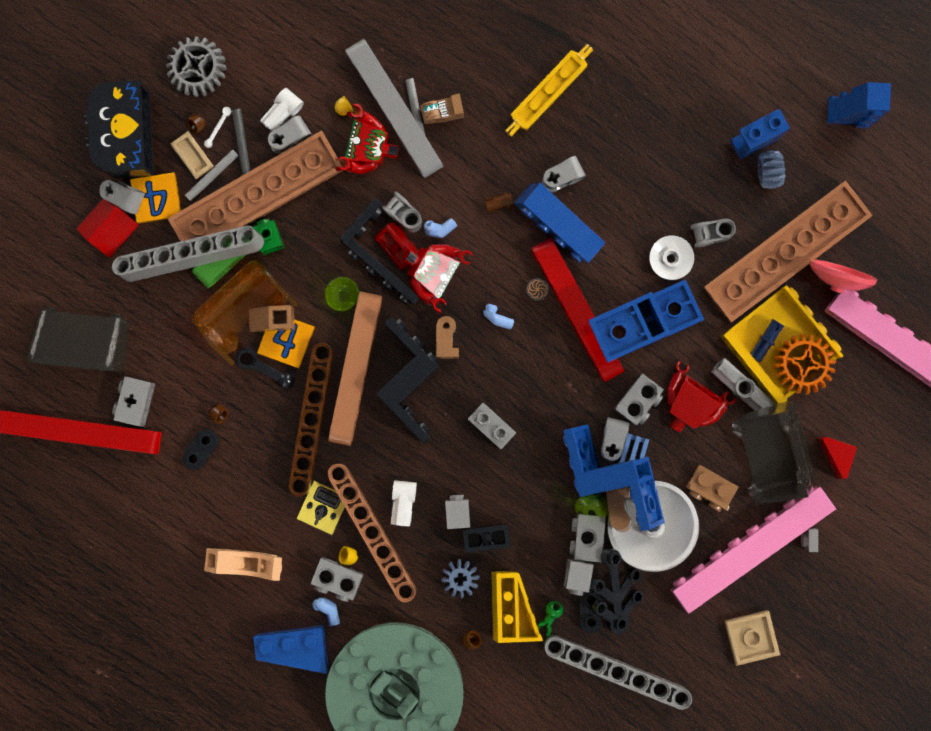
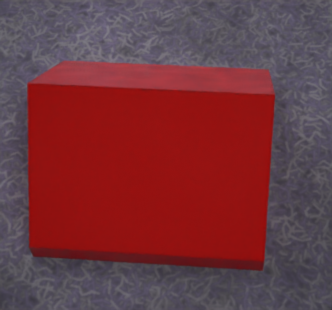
[76,199,139,258]

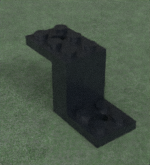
[377,317,439,444]

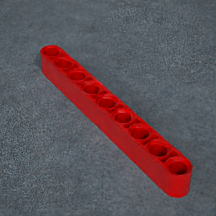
[0,410,162,454]

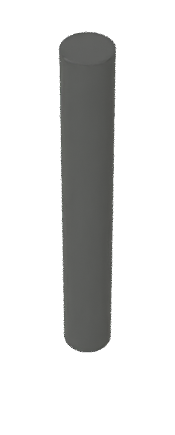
[232,109,251,175]

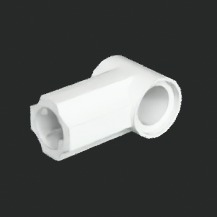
[260,88,304,132]
[391,480,417,526]

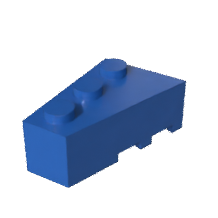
[827,82,891,129]
[253,625,329,674]

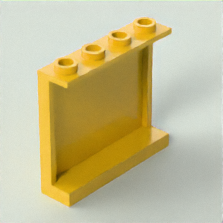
[720,285,843,406]

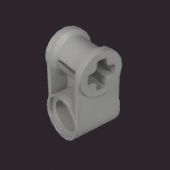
[268,116,312,154]
[542,156,586,193]
[100,180,145,214]
[381,192,423,233]
[690,219,736,248]
[601,417,630,461]

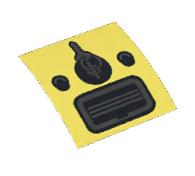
[297,481,349,535]

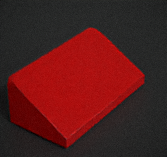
[374,222,419,272]

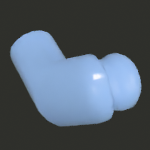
[424,218,458,238]
[483,304,514,330]
[312,597,340,626]

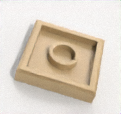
[724,610,780,666]

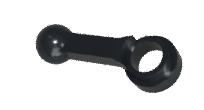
[235,347,295,389]

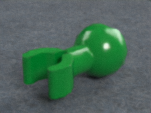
[537,601,563,637]

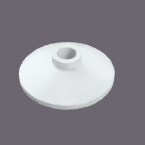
[649,236,694,280]

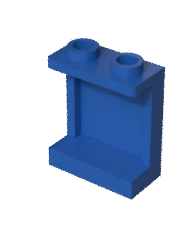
[730,109,790,160]

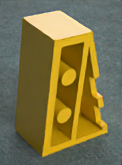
[492,571,543,643]

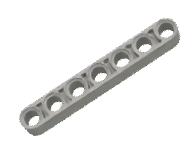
[345,39,443,178]
[112,226,264,282]
[544,635,692,710]

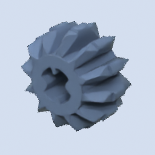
[757,150,786,189]
[441,559,480,598]

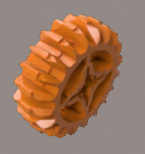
[773,334,836,395]

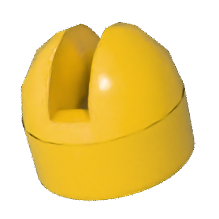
[334,96,353,116]
[339,546,358,565]

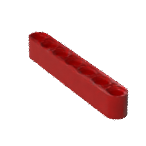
[531,238,624,383]

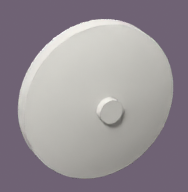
[608,481,699,572]

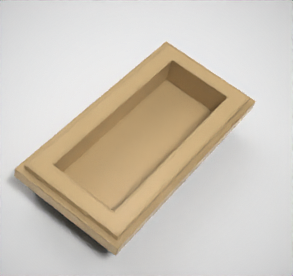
[170,131,214,179]

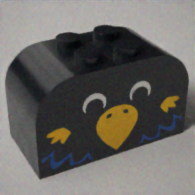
[84,80,154,180]

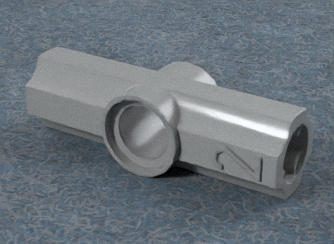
[711,358,775,417]

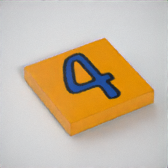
[130,172,181,224]
[257,319,315,369]

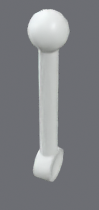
[204,107,232,148]

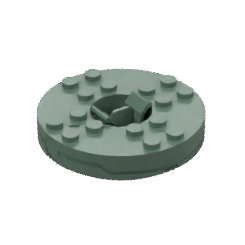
[325,622,464,731]

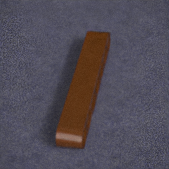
[289,343,334,496]

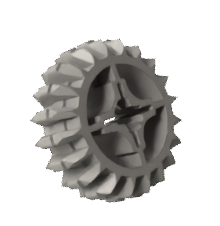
[166,36,227,97]

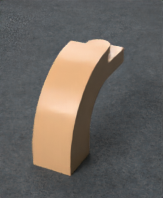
[204,548,282,581]

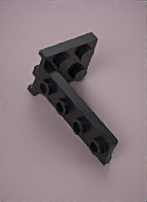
[339,198,418,305]

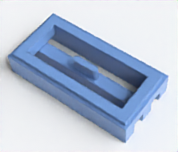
[619,433,649,463]

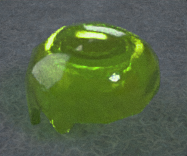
[324,277,359,311]
[574,493,609,517]

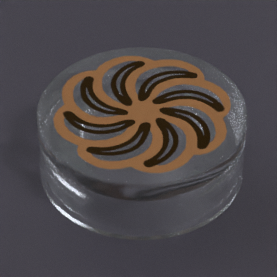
[526,278,549,301]

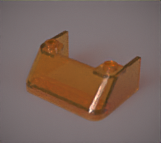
[192,260,298,366]

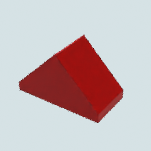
[818,437,857,479]

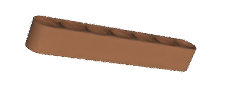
[329,291,382,446]
[328,464,416,602]

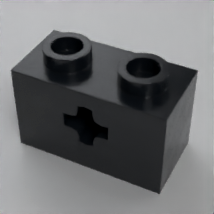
[463,524,510,553]

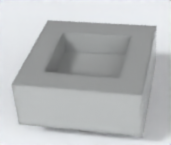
[801,528,818,552]

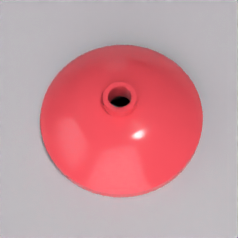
[810,259,877,293]

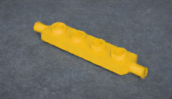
[505,44,593,137]

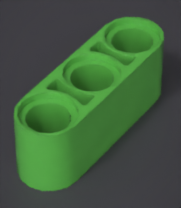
[192,239,251,288]

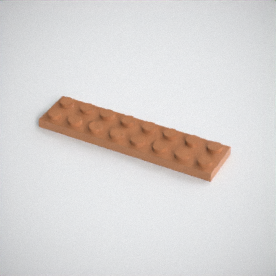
[168,130,344,255]
[703,180,873,323]

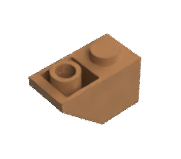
[249,305,295,332]

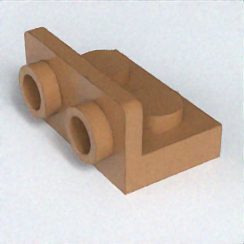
[685,464,739,512]

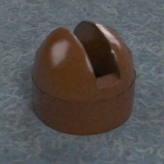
[186,114,206,134]
[209,404,229,424]
[462,631,482,651]

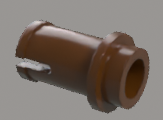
[485,192,514,212]

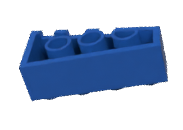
[514,183,606,263]

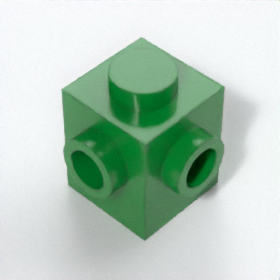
[251,219,285,255]

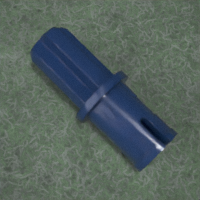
[750,319,785,362]

